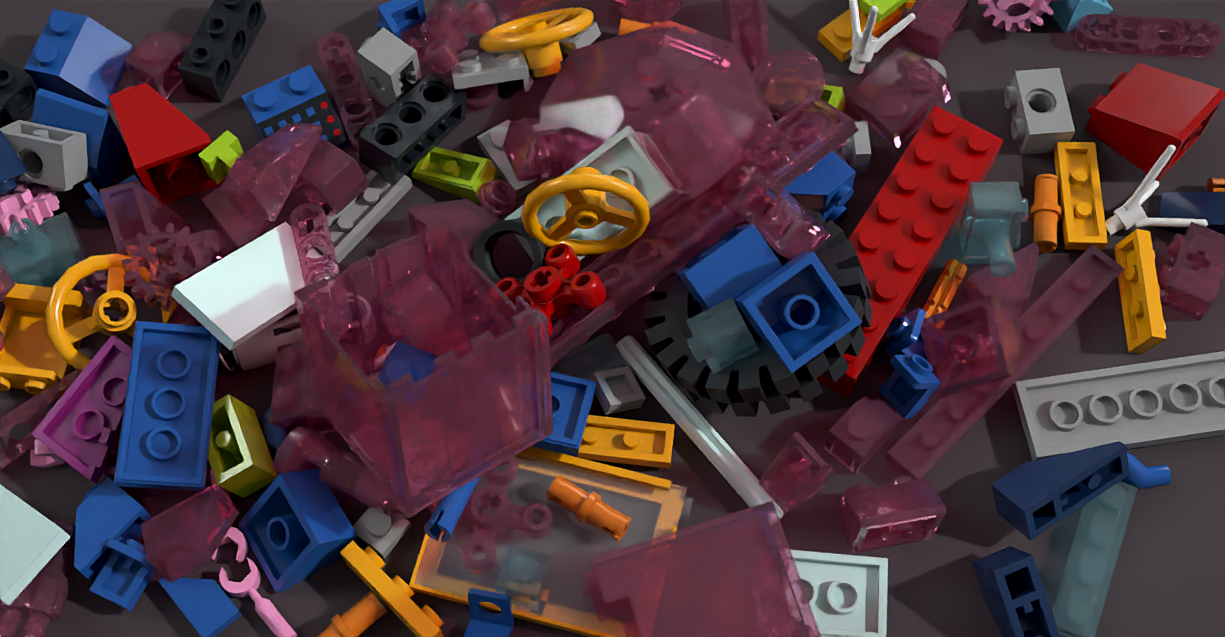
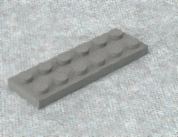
[1012,351,1225,461]

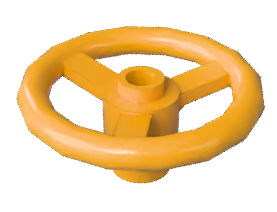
[479,7,594,77]
[521,167,650,256]
[45,253,179,372]

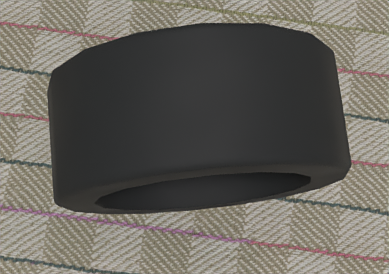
[473,218,550,290]

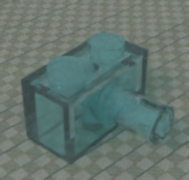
[957,182,1029,277]
[0,212,88,286]

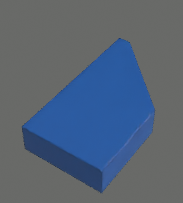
[158,576,242,637]

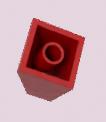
[1085,63,1225,182]
[109,83,228,208]

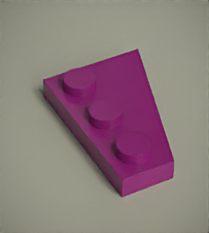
[31,334,132,484]

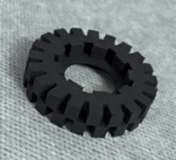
[644,203,873,417]

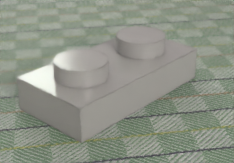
[477,119,549,198]

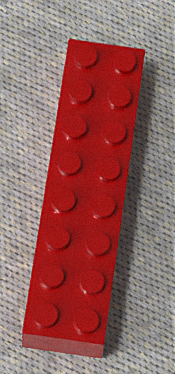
[817,105,1004,398]

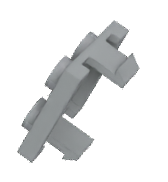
[450,50,534,92]

